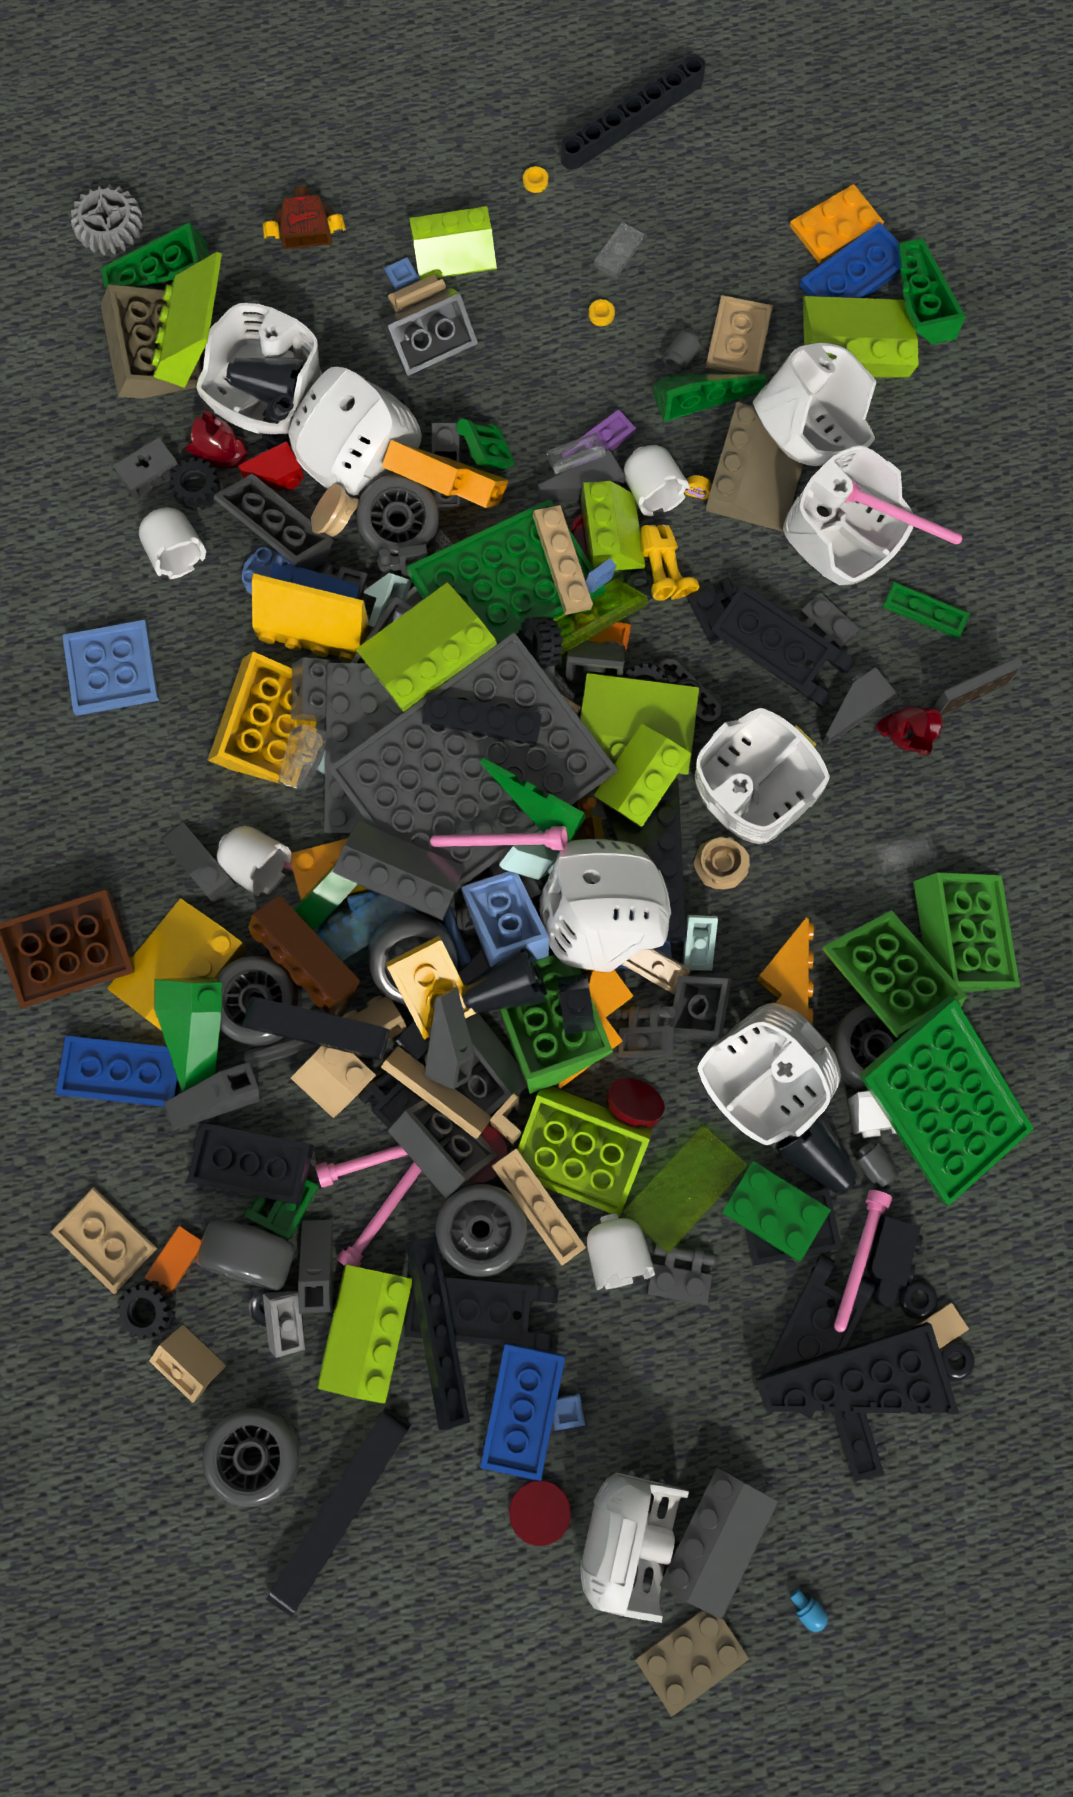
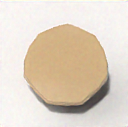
[311,483,359,536]
[693,836,750,889]

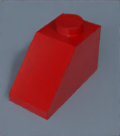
[238,442,304,491]

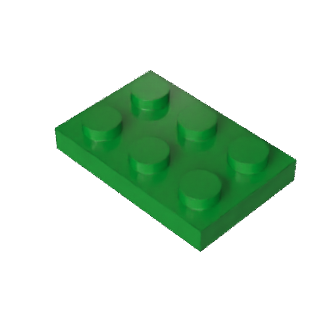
[721,1161,831,1262]

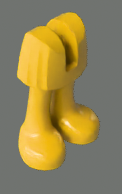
[640,525,700,601]

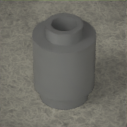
[663,331,701,372]
[855,1142,899,1188]

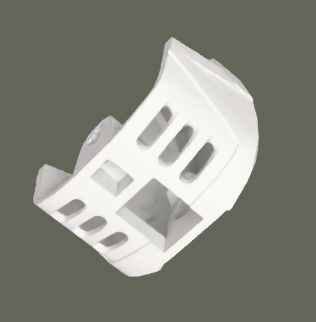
[197,303,322,434]
[753,343,877,466]
[288,367,422,499]
[783,446,913,585]
[695,708,829,844]
[539,839,671,972]
[698,1003,841,1145]
[580,1473,689,1623]

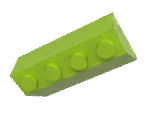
[316,1264,412,1404]

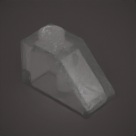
[278,724,326,791]

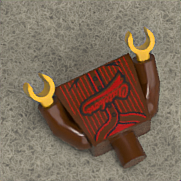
[263,186,346,250]

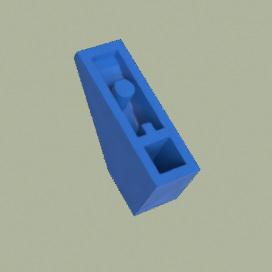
[270,564,360,599]

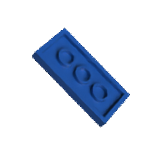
[799,222,901,298]
[55,1036,179,1107]
[480,1342,566,1481]

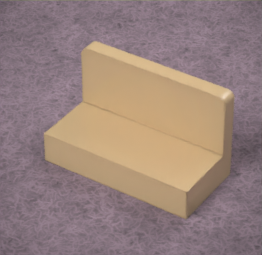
[388,274,446,313]
[490,1093,521,1145]
[149,1325,226,1403]

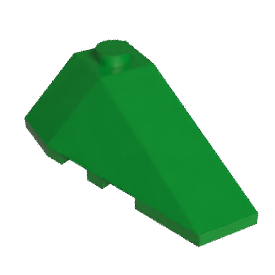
[101,222,210,289]
[898,238,966,345]
[653,374,767,422]
[480,757,586,842]
[154,977,222,1092]

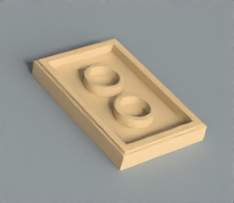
[705,295,773,374]
[51,1187,158,1294]

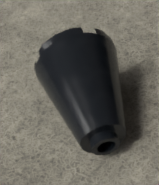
[226,358,304,412]
[461,945,548,1013]
[775,1113,857,1193]

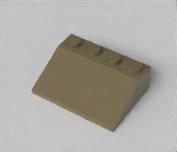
[100,284,202,399]
[706,402,803,532]

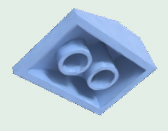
[461,871,549,967]

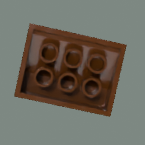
[0,888,135,1009]
[248,895,360,1017]

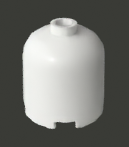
[624,445,690,516]
[139,507,206,579]
[217,826,291,896]
[587,1214,655,1290]

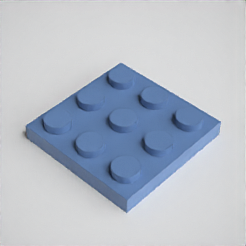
[62,620,159,716]

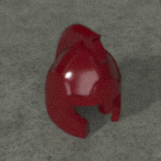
[185,409,249,468]
[875,706,942,755]

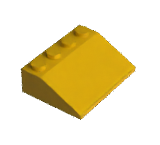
[252,573,371,663]
[208,652,317,788]
[107,898,247,1031]

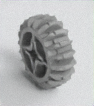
[71,184,143,256]

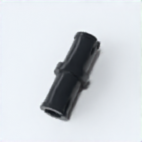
[262,394,294,424]

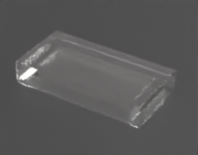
[546,433,606,475]

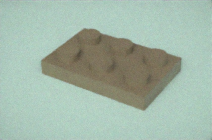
[635,1609,749,1717]

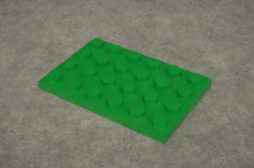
[406,499,607,644]
[859,996,1034,1206]

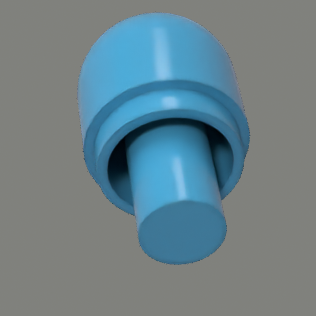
[789,1588,828,1632]

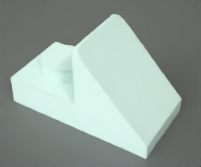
[364,573,412,627]
[682,915,718,971]

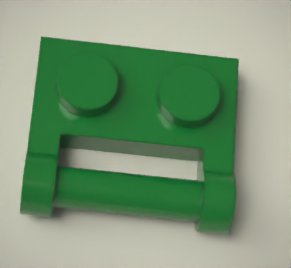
[456,419,516,469]
[243,1179,319,1240]

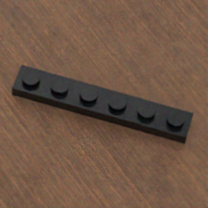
[405,1236,470,1430]

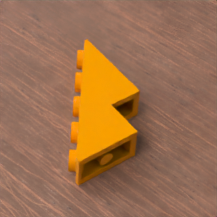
[381,440,509,508]
[756,917,814,1024]
[555,969,633,1089]

